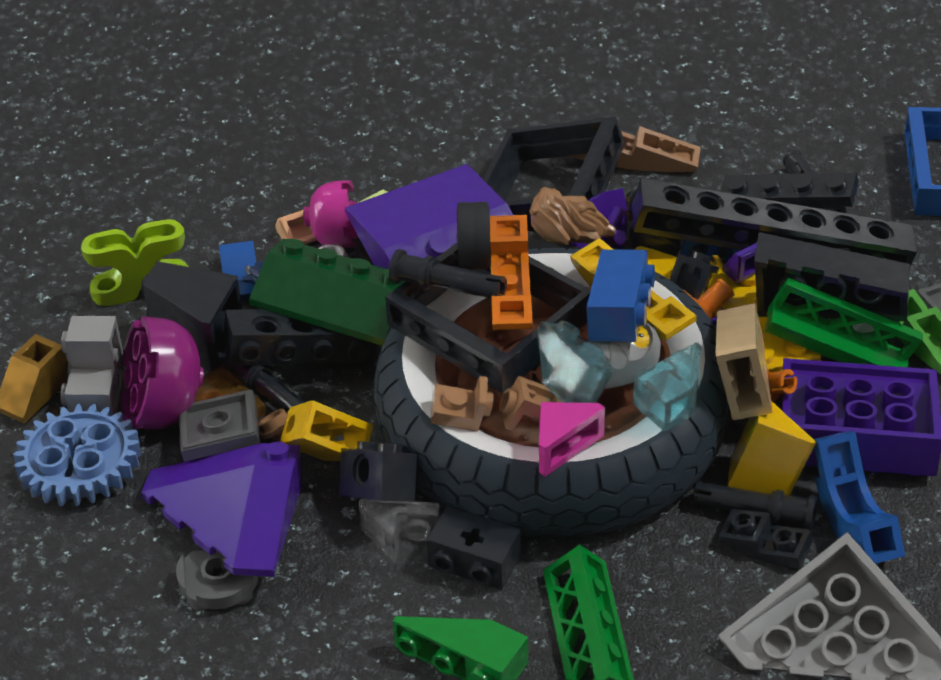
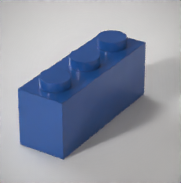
[587,249,655,342]

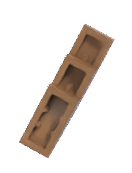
[569,126,701,172]

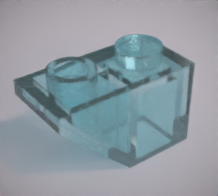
[538,321,615,403]
[633,342,702,431]

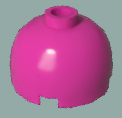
[303,180,357,248]

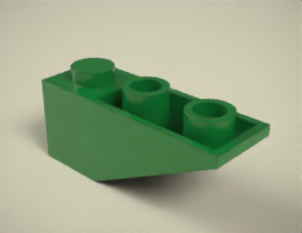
[392,616,528,680]

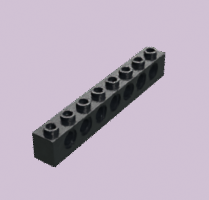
[632,178,917,266]

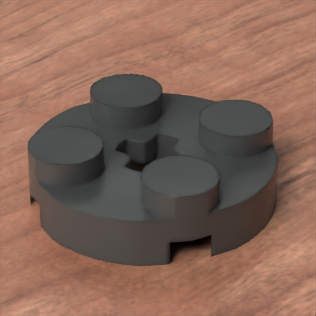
[176,543,259,611]

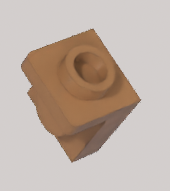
[431,376,493,431]
[499,376,563,431]

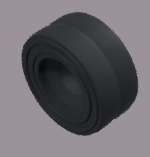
[457,201,491,270]

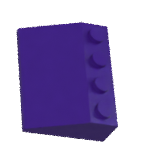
[345,164,513,269]
[780,358,941,476]

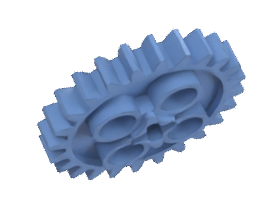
[13,404,141,506]

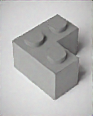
[61,316,125,416]

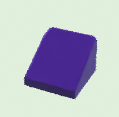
[722,243,757,283]

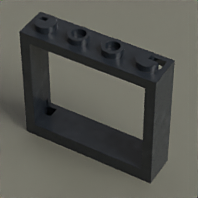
[483,116,626,232]
[385,243,591,394]

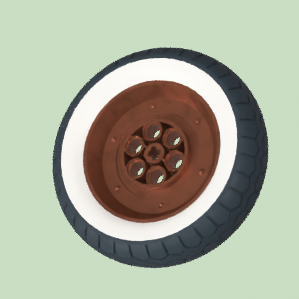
[374,248,731,539]

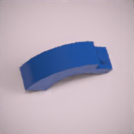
[814,431,906,564]

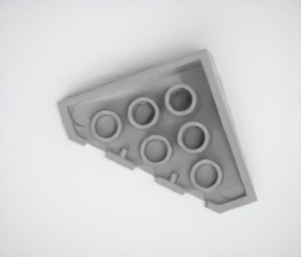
[718,533,941,680]

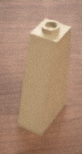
[716,303,773,421]

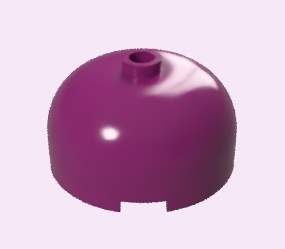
[120,316,204,430]

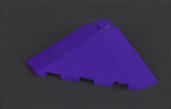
[141,442,302,577]

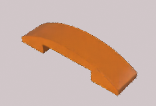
[490,215,533,330]

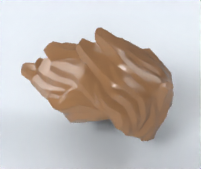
[529,187,616,245]

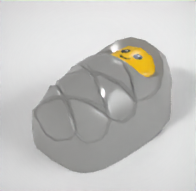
[576,323,661,389]

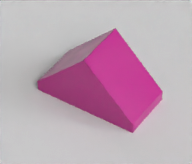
[539,402,605,477]

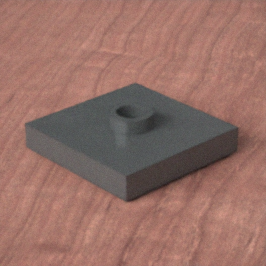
[179,390,260,462]

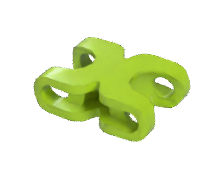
[81,219,188,306]

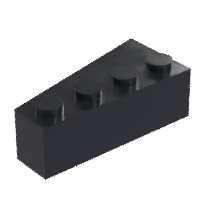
[754,232,910,322]

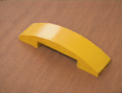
[570,238,697,340]

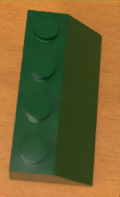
[249,238,405,346]

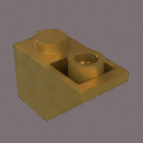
[0,334,69,424]

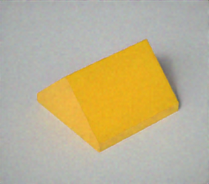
[728,401,816,495]

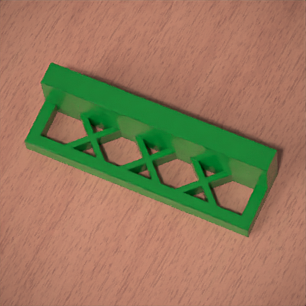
[765,278,923,367]
[543,545,634,680]

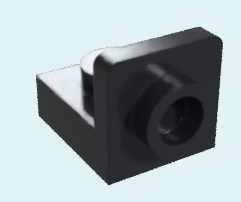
[669,250,720,300]

